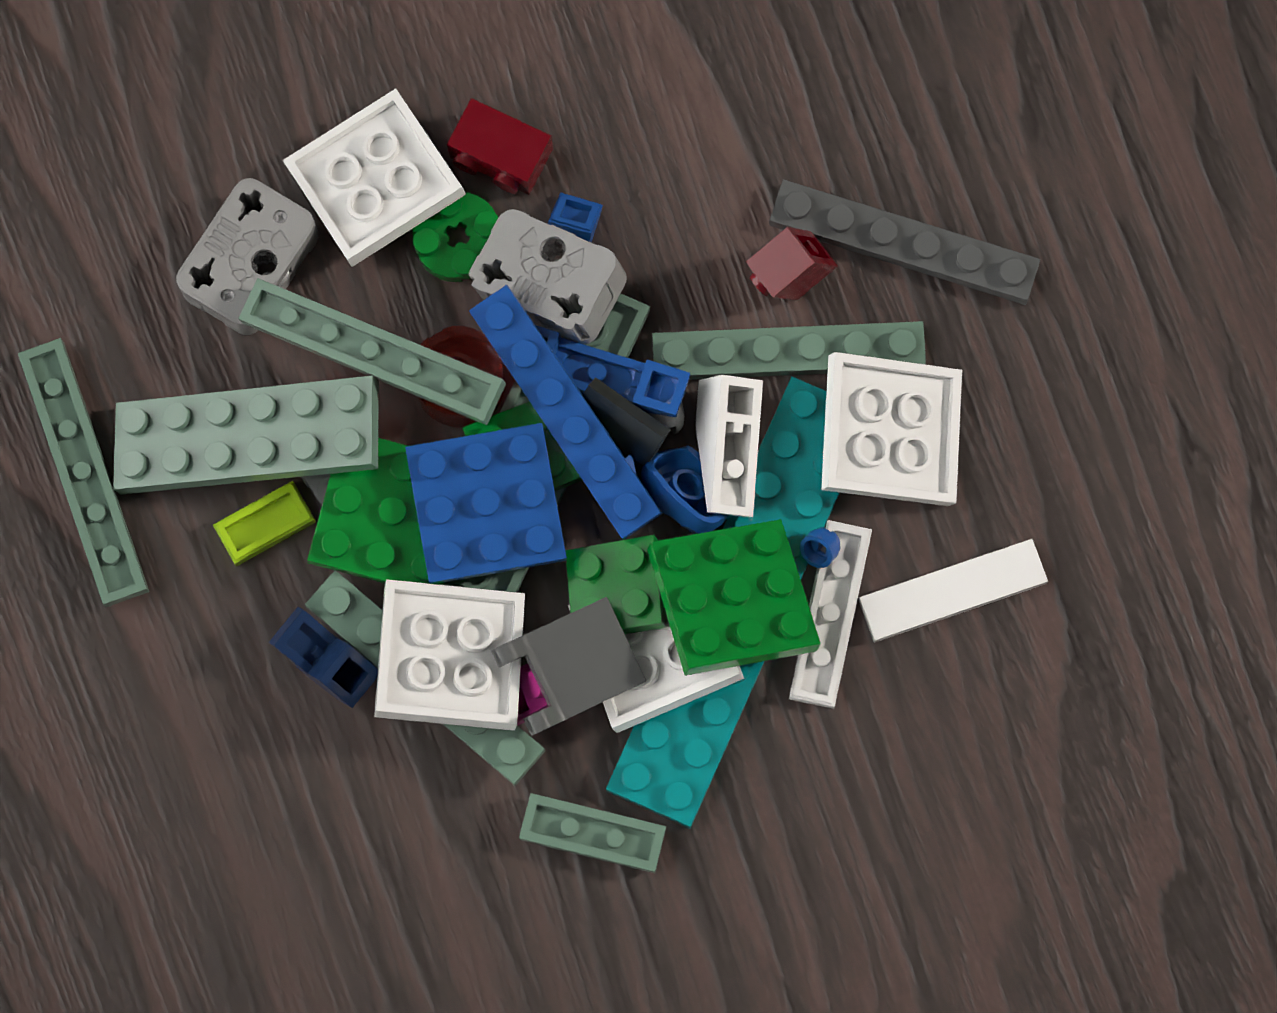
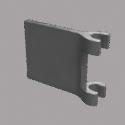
[491,597,646,736]

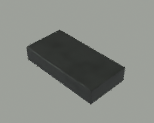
[583,377,670,466]

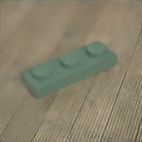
[519,793,666,873]

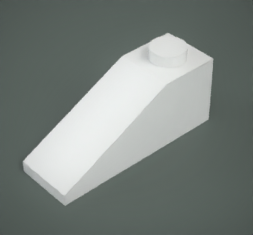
[695,375,763,518]

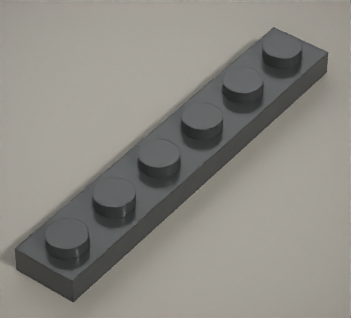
[769,179,1041,305]

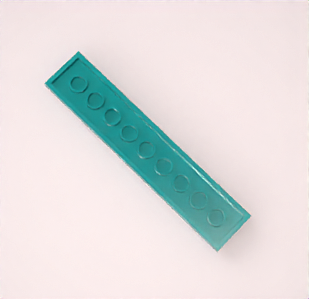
[606,376,840,829]

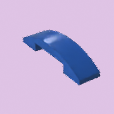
[502,325,691,417]

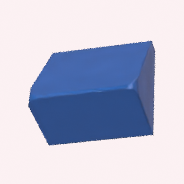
[548,193,603,243]

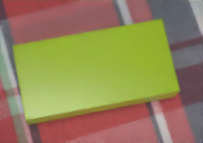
[213,481,316,567]

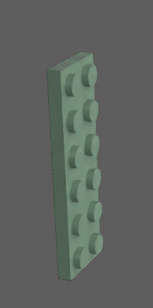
[113,375,379,495]

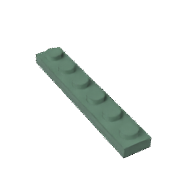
[238,278,506,425]
[652,321,926,380]
[18,338,149,608]
[305,570,545,786]

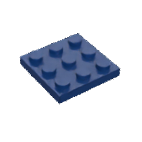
[405,423,567,584]

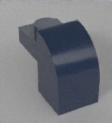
[269,607,378,708]

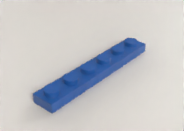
[469,285,662,539]

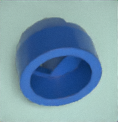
[800,527,841,568]

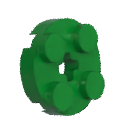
[413,192,499,282]

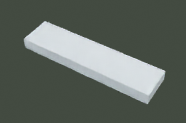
[789,520,872,709]
[859,539,1048,643]

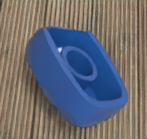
[640,445,730,534]

